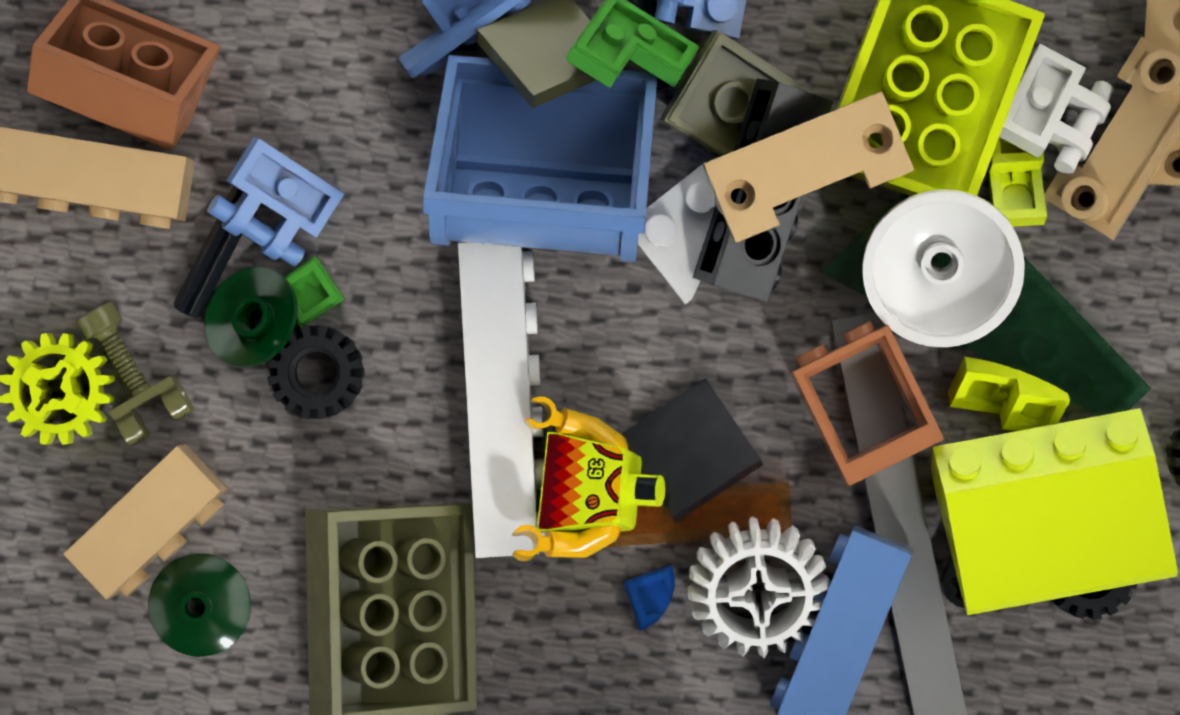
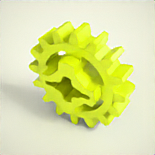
[0,333,115,445]

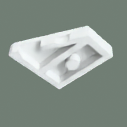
[638,162,716,305]

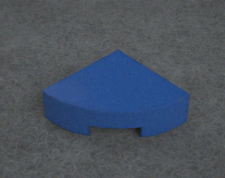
[623,564,675,631]

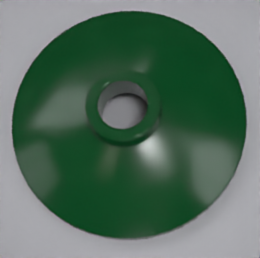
[204,266,298,368]
[148,554,251,657]

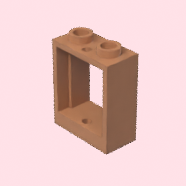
[788,321,945,486]

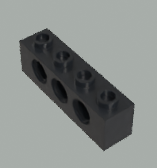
[692,78,833,302]

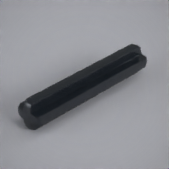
[174,186,243,318]

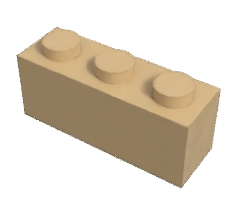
[63,444,228,600]

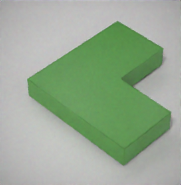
[565,0,700,88]

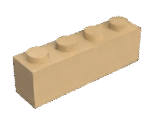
[0,127,195,229]

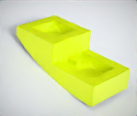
[988,137,1047,227]
[948,356,1070,431]

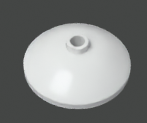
[862,189,1025,347]

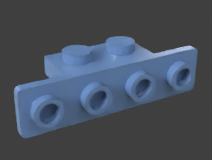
[399,0,532,78]

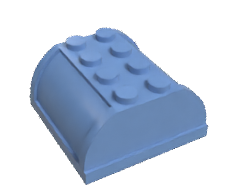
[423,55,657,263]

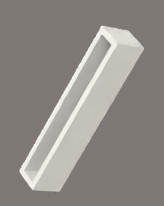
[458,242,545,558]

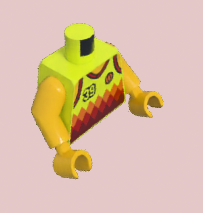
[512,396,665,561]

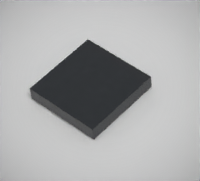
[621,378,763,522]

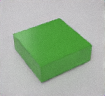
[285,256,346,327]

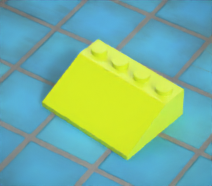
[836,0,1045,196]
[931,408,1178,615]

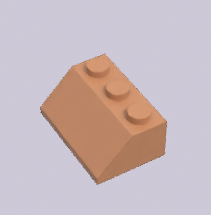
[27,0,221,151]

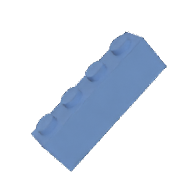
[769,525,913,715]

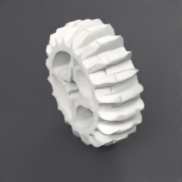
[687,516,830,658]

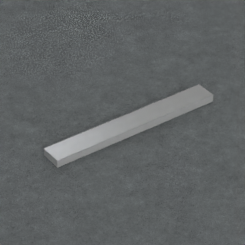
[830,312,967,715]

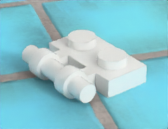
[999,44,1114,175]

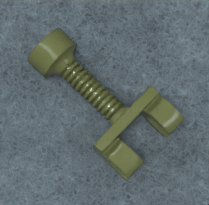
[76,301,195,446]

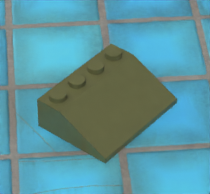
[305,504,477,715]

